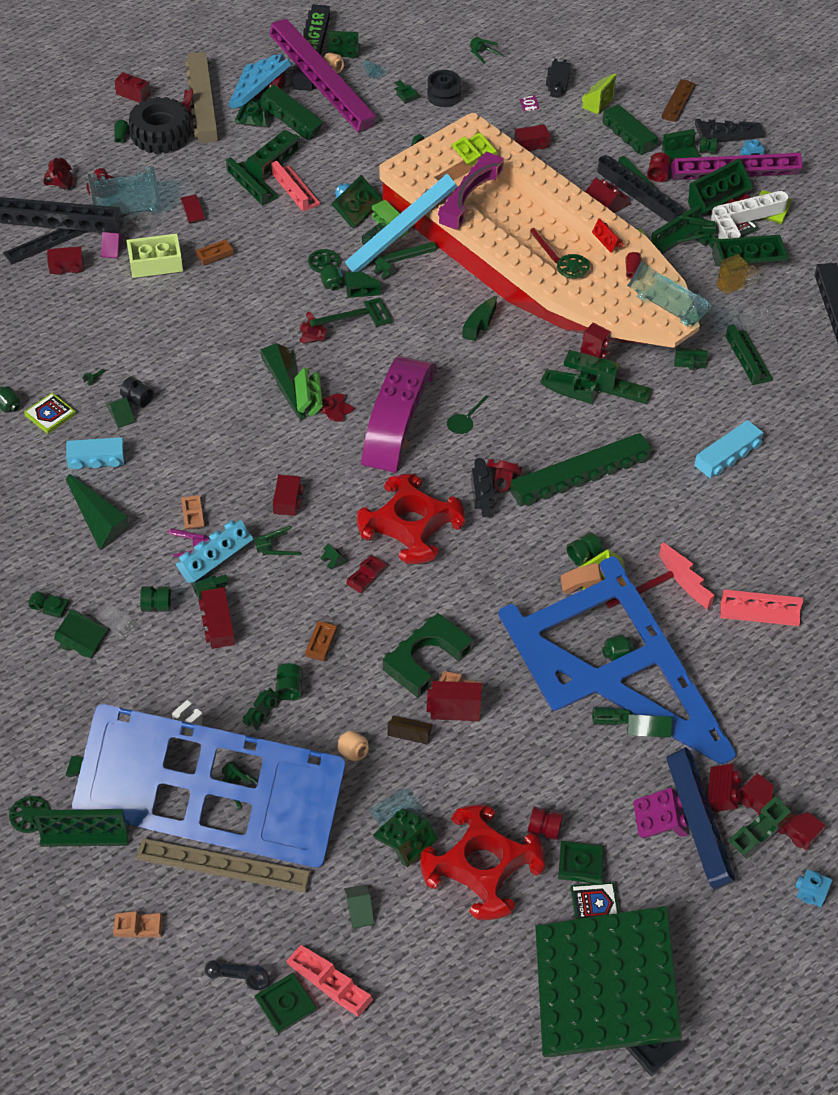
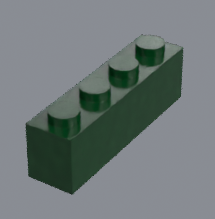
[260,84,323,140]
[602,104,658,155]

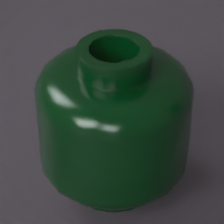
[320,264,344,291]
[0,386,21,413]
[602,634,633,662]

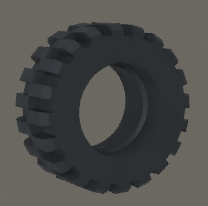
[129,97,191,154]

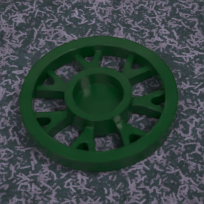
[308,249,340,273]
[557,254,590,279]
[9,796,50,833]

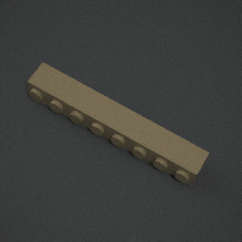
[185,52,218,143]

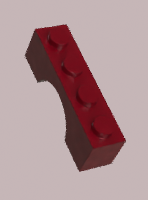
[740,773,826,851]

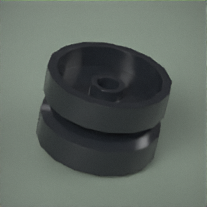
[427,70,461,107]

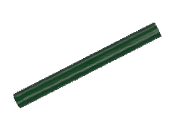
[310,308,368,327]

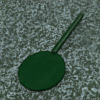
[447,395,488,434]

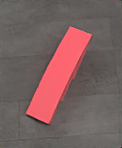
[659,542,714,609]
[286,945,373,1017]

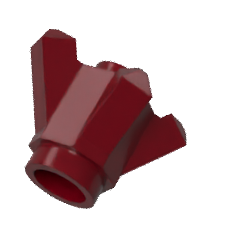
[299,312,327,343]

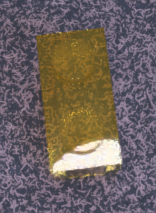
[717,254,748,295]

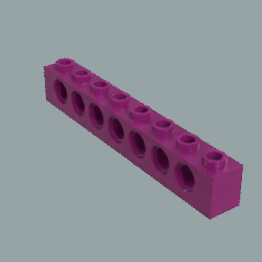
[671,153,803,180]

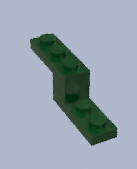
[563,349,652,404]

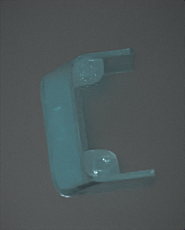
[627,261,713,327]

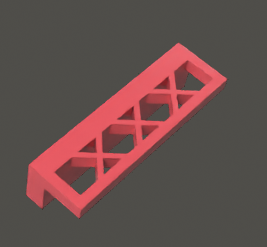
[271,161,320,212]
[720,590,803,626]

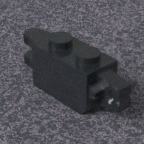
[546,58,570,97]
[471,457,495,517]

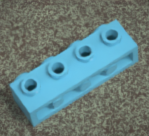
[175,520,253,583]

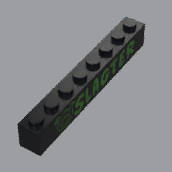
[291,4,330,91]

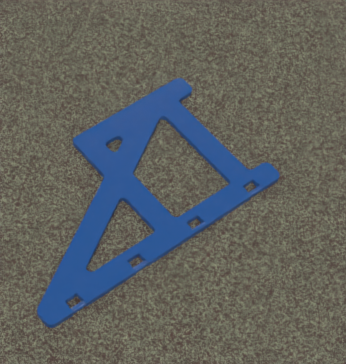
[498,557,736,764]

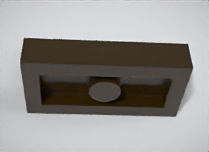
[387,716,433,745]

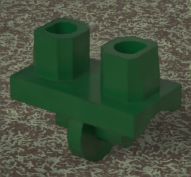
[674,348,708,370]

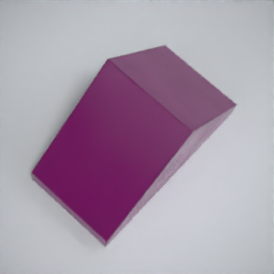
[101,232,124,259]

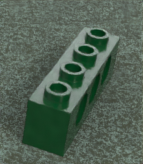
[246,130,300,180]

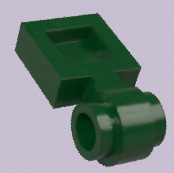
[28,591,69,618]

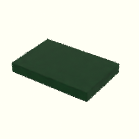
[331,175,383,228]

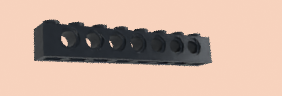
[0,197,124,234]

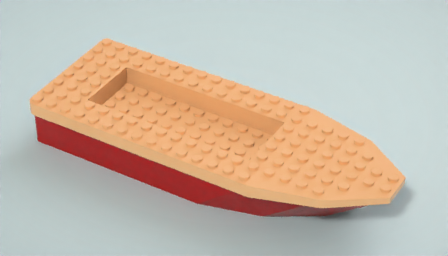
[379,113,700,348]

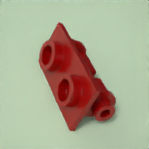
[592,218,623,253]

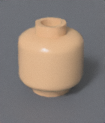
[323,53,344,74]
[338,730,369,761]

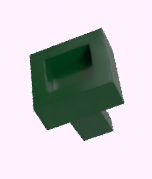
[374,257,397,280]
[320,543,348,570]

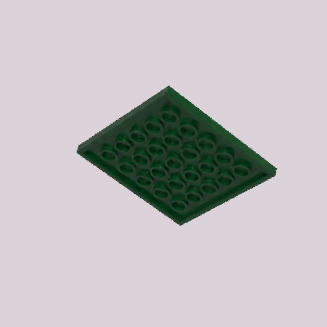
[535,906,682,1057]

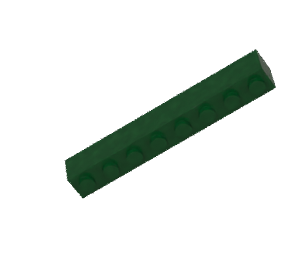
[510,433,651,507]

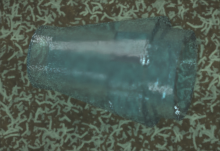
[362,60,381,79]

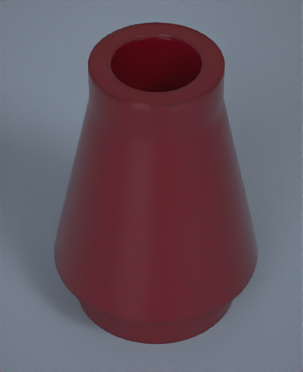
[625,252,642,279]

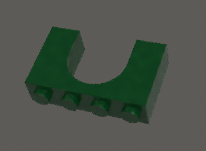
[383,613,473,698]

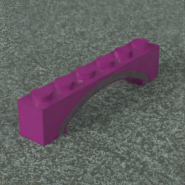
[438,151,504,230]

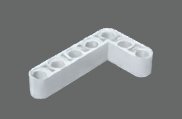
[711,191,788,239]

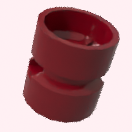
[647,152,671,182]
[527,806,563,841]

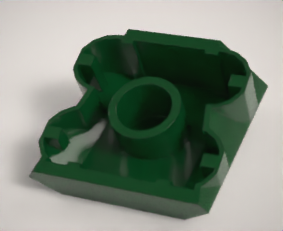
[235,99,274,128]
[54,609,110,659]

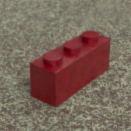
[198,587,235,649]

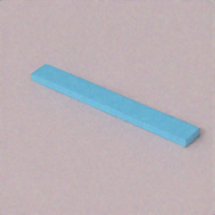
[345,174,458,272]

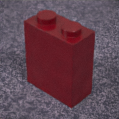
[426,681,482,721]

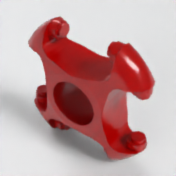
[357,473,465,564]
[420,804,545,920]

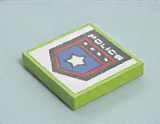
[24,393,76,434]

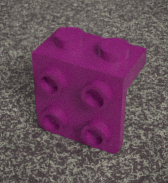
[633,788,689,838]

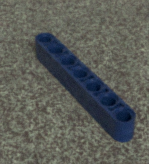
[666,747,735,890]

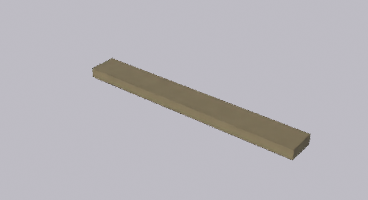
[136,838,311,893]

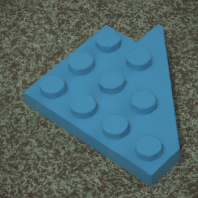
[228,53,292,108]

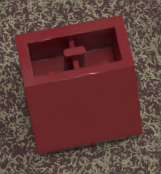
[585,177,632,213]

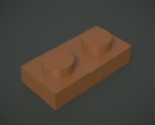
[195,239,233,265]
[305,621,337,661]

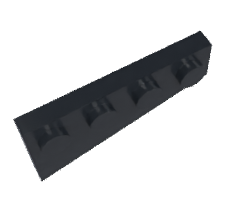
[695,119,764,143]

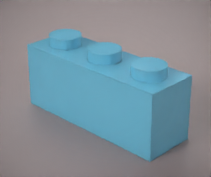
[66,437,124,470]

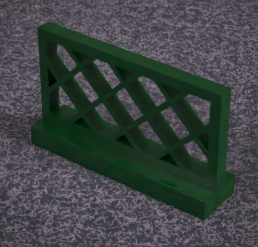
[34,809,129,847]

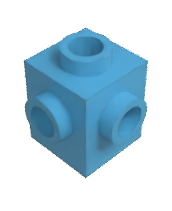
[740,139,765,155]
[795,869,832,908]

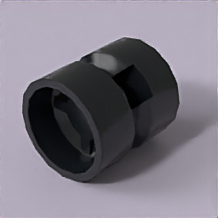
[120,376,154,408]

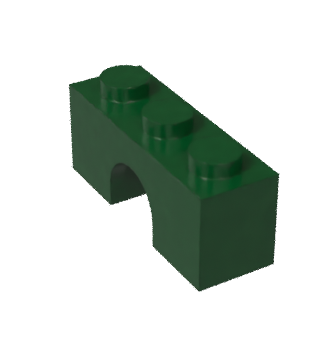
[729,796,794,859]

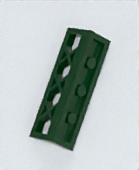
[226,157,279,206]
[651,204,704,254]
[725,324,773,385]

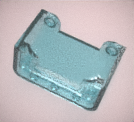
[88,166,161,214]

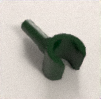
[83,369,105,386]

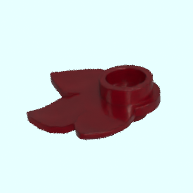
[181,88,193,114]
[319,394,354,422]

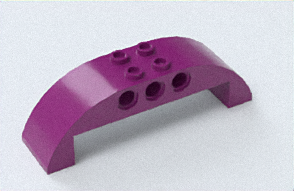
[361,355,437,473]

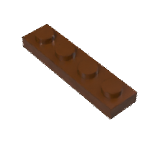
[661,79,695,122]

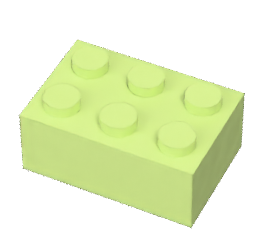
[127,234,183,278]

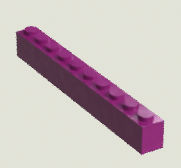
[269,18,376,133]

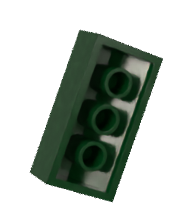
[688,158,754,215]
[712,235,788,266]

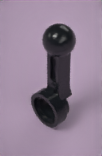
[205,960,269,990]

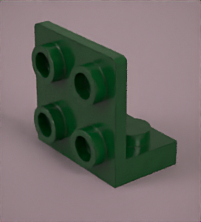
[328,31,360,58]
[662,129,700,165]
[373,808,438,867]

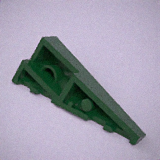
[261,343,306,421]
[66,474,129,550]

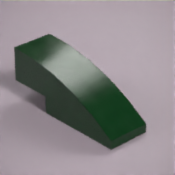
[462,296,497,341]
[540,369,599,405]

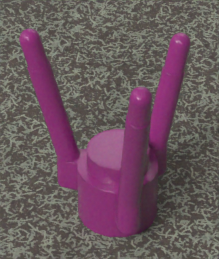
[167,528,209,557]

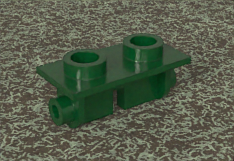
[242,687,278,730]

